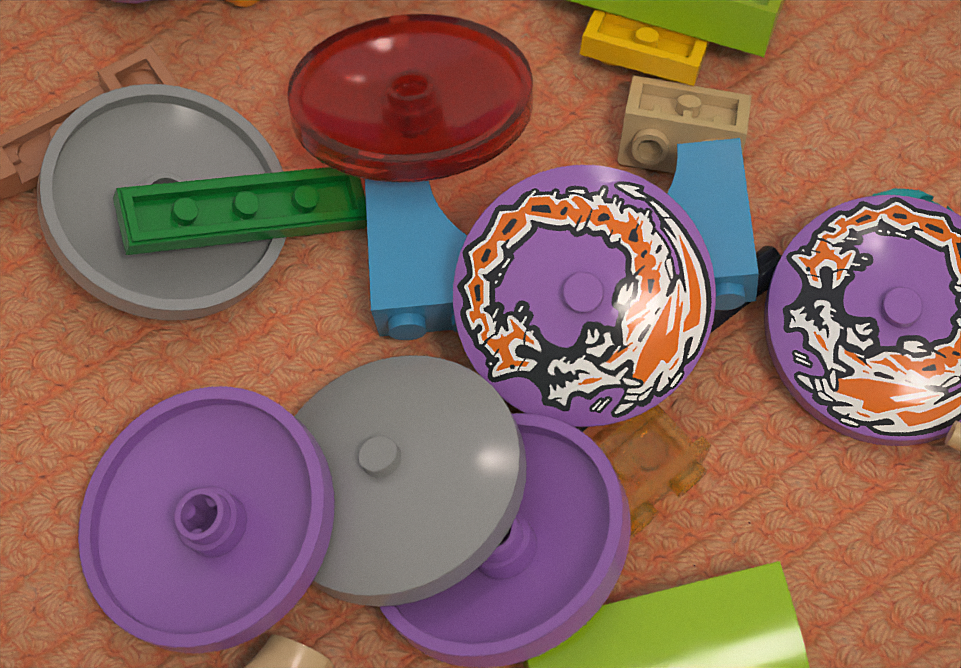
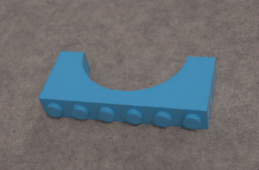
[365,138,759,340]

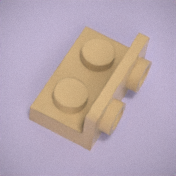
[617,75,752,174]

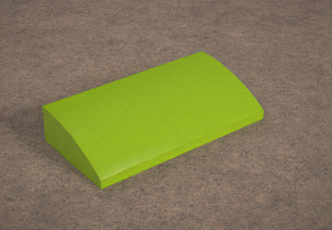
[568,0,784,57]
[523,561,810,668]

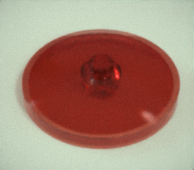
[288,14,533,182]

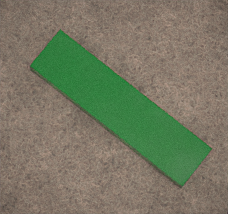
[113,164,367,255]

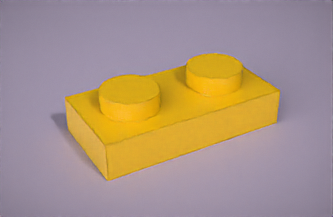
[579,9,709,86]

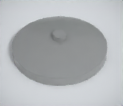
[37,84,286,321]
[294,355,527,606]

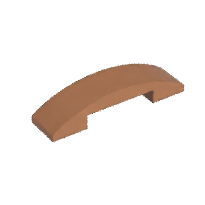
[0,45,180,199]

